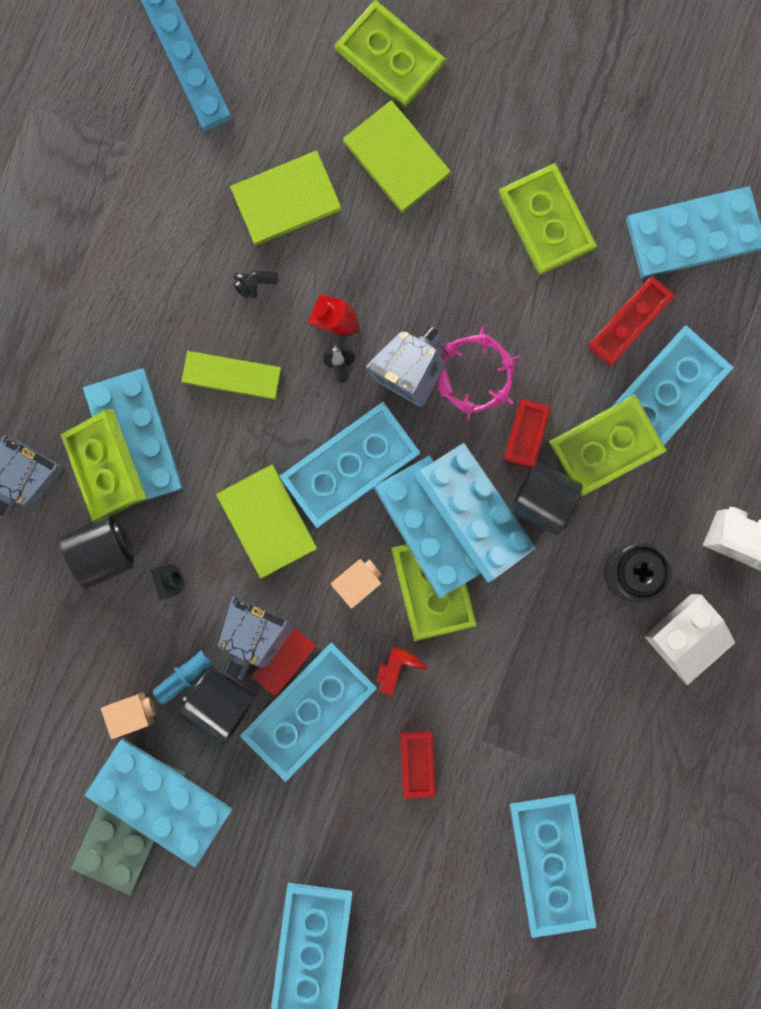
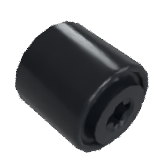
[510,461,583,535]
[60,515,135,589]
[604,543,672,602]
[179,667,256,746]

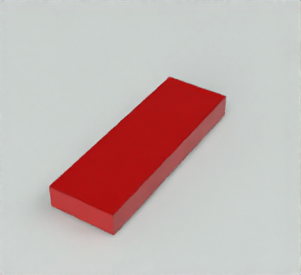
[587,275,675,367]

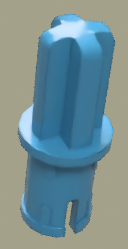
[153,650,214,705]

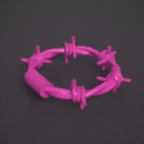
[437,327,521,421]

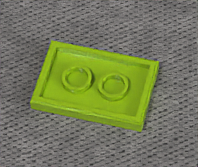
[335,0,446,109]
[343,100,451,213]
[230,150,342,246]
[498,163,597,276]
[549,394,667,496]
[60,409,147,522]
[216,464,318,579]
[391,544,477,642]

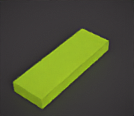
[181,351,282,400]

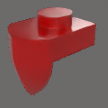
[307,294,360,336]
[376,647,427,696]

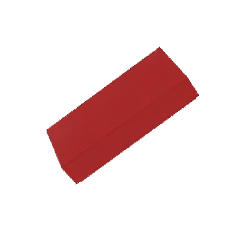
[503,399,552,468]
[251,628,317,697]
[400,731,436,799]

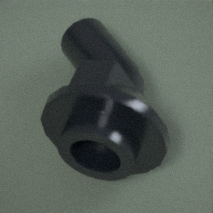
[233,271,278,299]

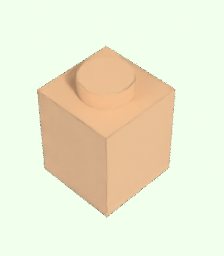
[331,559,382,609]
[101,692,156,739]

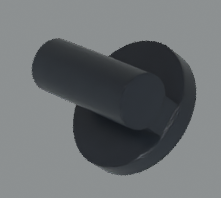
[323,345,355,383]
[151,564,184,601]

